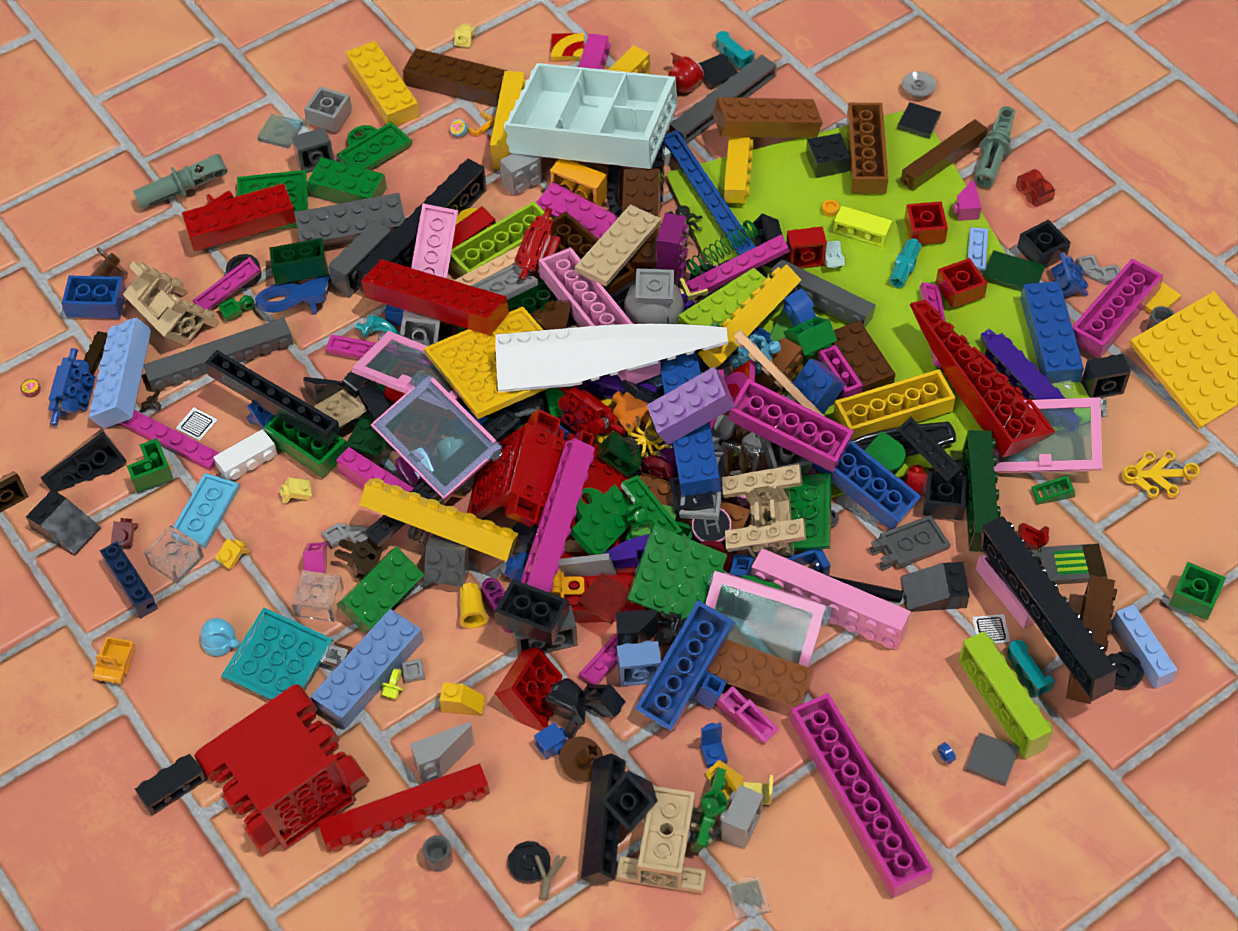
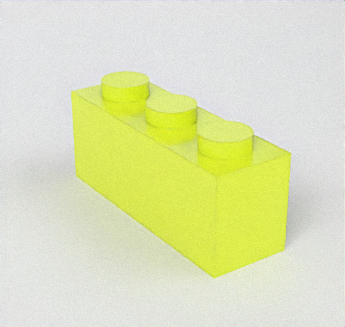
[833,206,892,247]

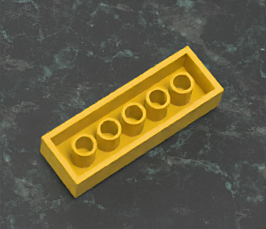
[345,40,420,126]
[490,71,528,169]
[833,369,955,440]

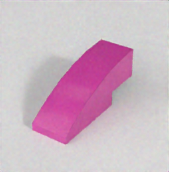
[715,686,779,744]

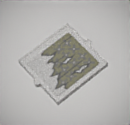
[726,875,771,920]

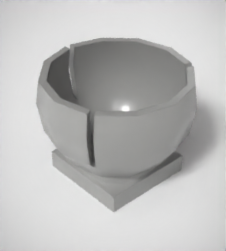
[624,269,684,324]

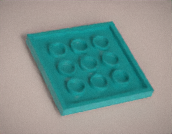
[221,607,334,700]

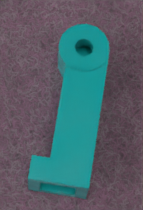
[716,31,755,70]
[1007,640,1055,698]

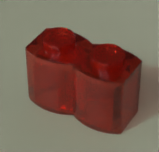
[1016,169,1055,207]

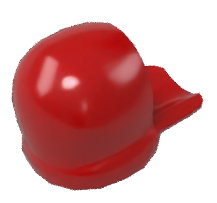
[668,52,704,93]

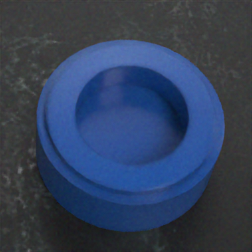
[937,742,956,764]

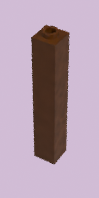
[901,119,988,191]

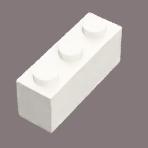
[213,429,277,481]

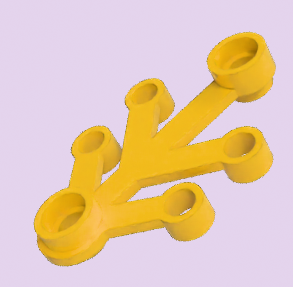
[1122,450,1200,499]

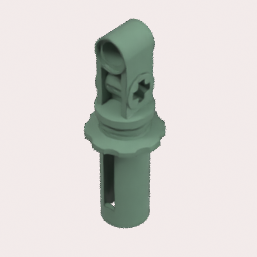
[974,106,1015,188]
[133,154,228,210]

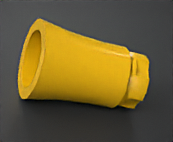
[460,582,488,629]

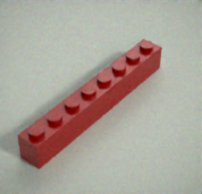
[317,763,490,852]

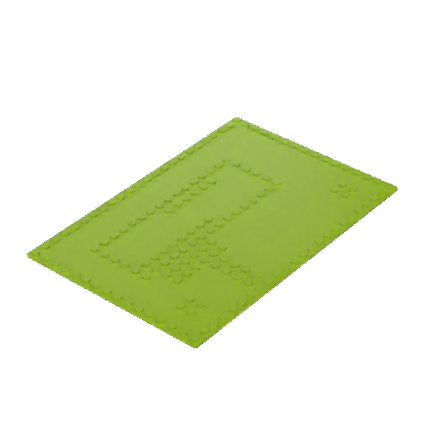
[666,110,1091,498]

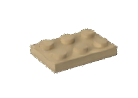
[313,389,367,429]

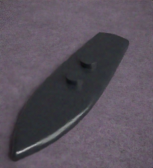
[852,421,956,457]

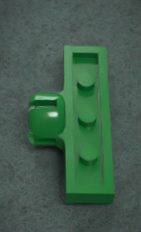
[621,475,682,535]
[690,767,728,853]

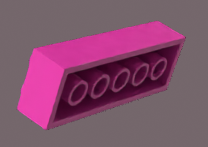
[1072,258,1164,358]
[728,379,854,472]

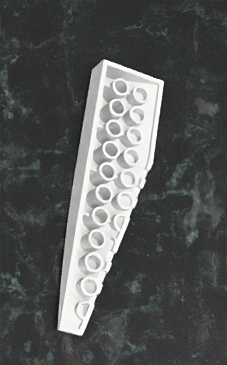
[496,324,728,392]

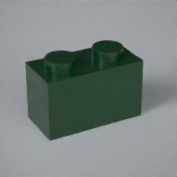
[597,431,643,478]

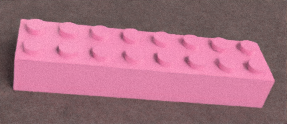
[751,548,911,650]

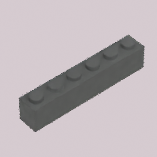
[769,259,876,327]

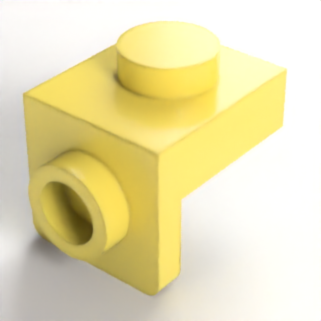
[454,23,476,47]
[280,477,312,504]

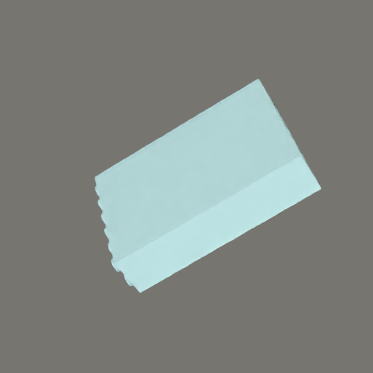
[504,63,677,169]

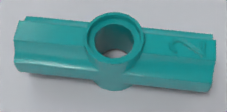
[889,238,922,288]

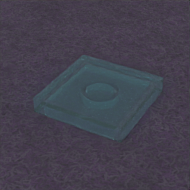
[257,113,303,149]

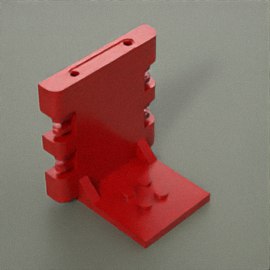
[467,409,633,554]
[194,684,370,857]

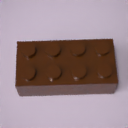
[832,320,896,392]

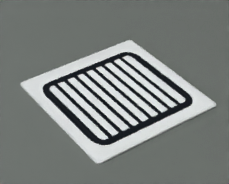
[176,408,217,441]
[972,614,1011,644]

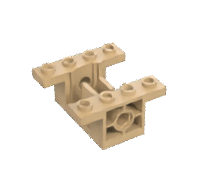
[123,261,219,346]
[722,464,806,560]
[616,786,714,894]

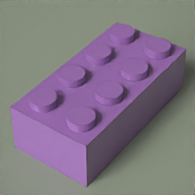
[647,367,736,445]

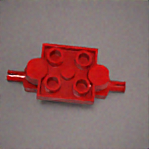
[515,207,561,280]
[558,386,626,436]

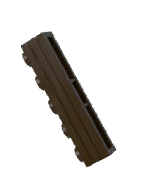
[84,331,108,375]

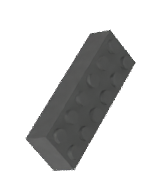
[295,193,405,248]

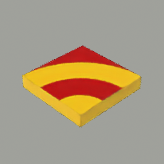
[551,33,584,61]

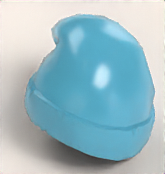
[200,618,240,657]

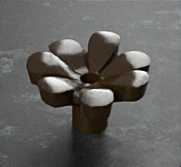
[141,389,162,411]

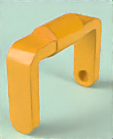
[467,111,494,137]

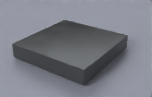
[965,732,1020,786]

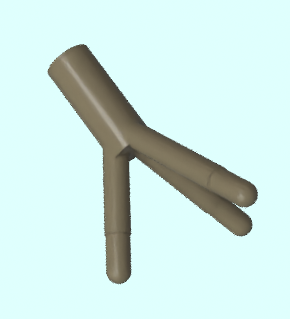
[535,855,566,899]

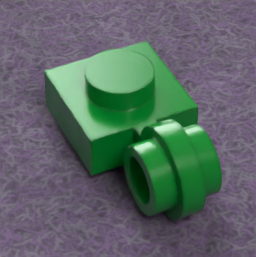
[218,295,254,321]

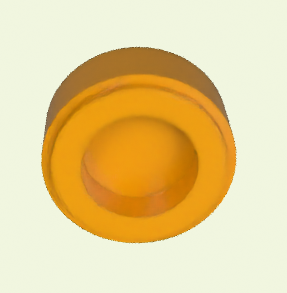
[821,200,839,217]

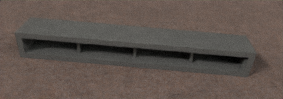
[669,55,777,144]
[143,317,294,392]

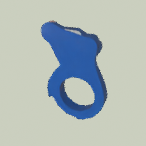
[255,274,332,314]

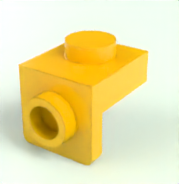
[215,538,250,569]

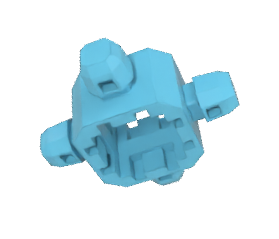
[729,334,781,375]

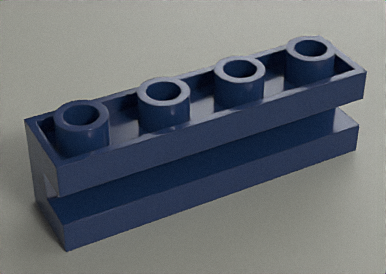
[99,541,158,619]

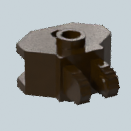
[723,446,753,476]
[334,539,383,580]

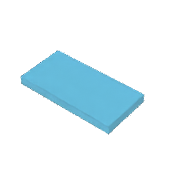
[170,473,240,548]

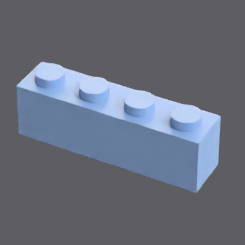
[1112,604,1177,689]

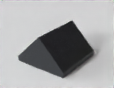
[600,770,658,832]

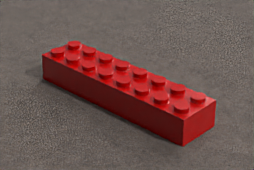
[361,259,509,336]

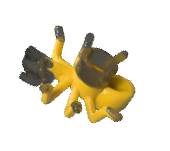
[622,415,673,458]

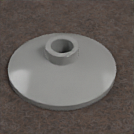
[902,71,936,97]

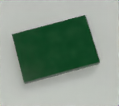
[983,250,1046,292]

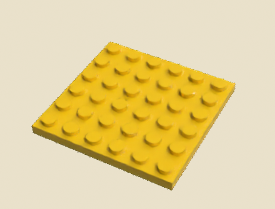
[1129,291,1238,429]
[424,307,548,419]

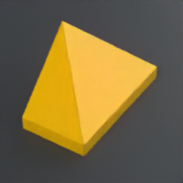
[705,760,744,808]

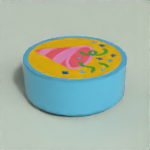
[450,119,468,137]

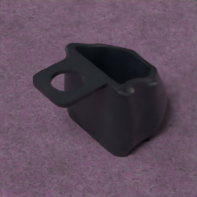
[545,678,586,739]

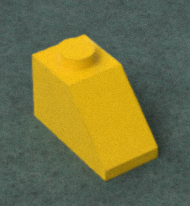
[440,682,486,716]

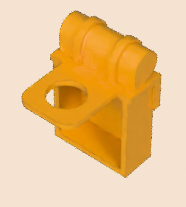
[550,568,584,598]
[93,637,136,684]

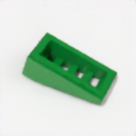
[1031,475,1075,505]

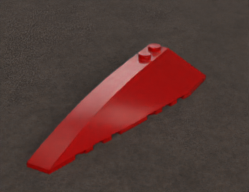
[910,300,1055,457]

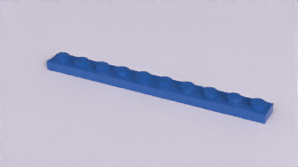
[665,130,755,256]

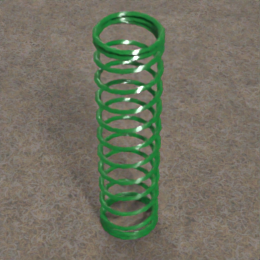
[686,220,758,277]

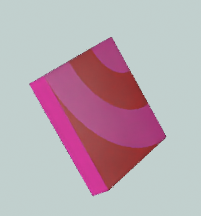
[725,359,755,401]

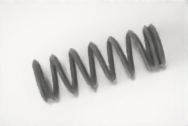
[407,525,441,546]

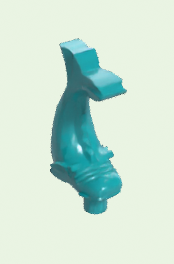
[355,315,400,347]

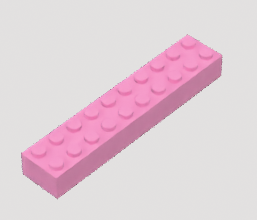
[539,248,661,384]

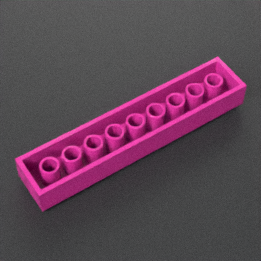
[790,693,934,898]

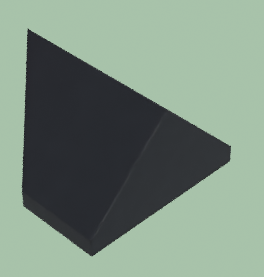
[303,377,342,404]

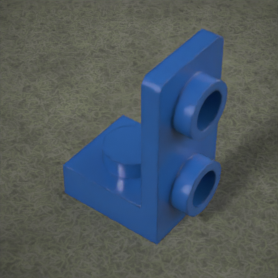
[786,549,831,575]
[700,723,728,769]

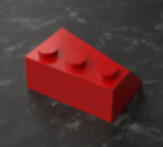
[494,646,563,731]

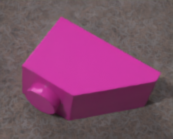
[953,181,981,221]
[303,542,327,577]

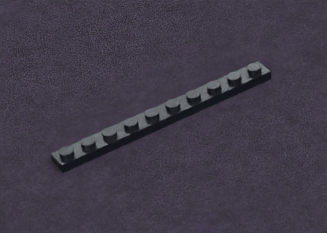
[364,408,521,548]

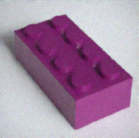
[657,213,689,288]

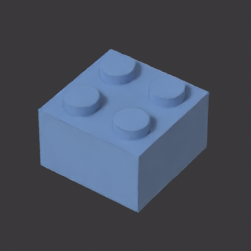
[617,641,661,687]

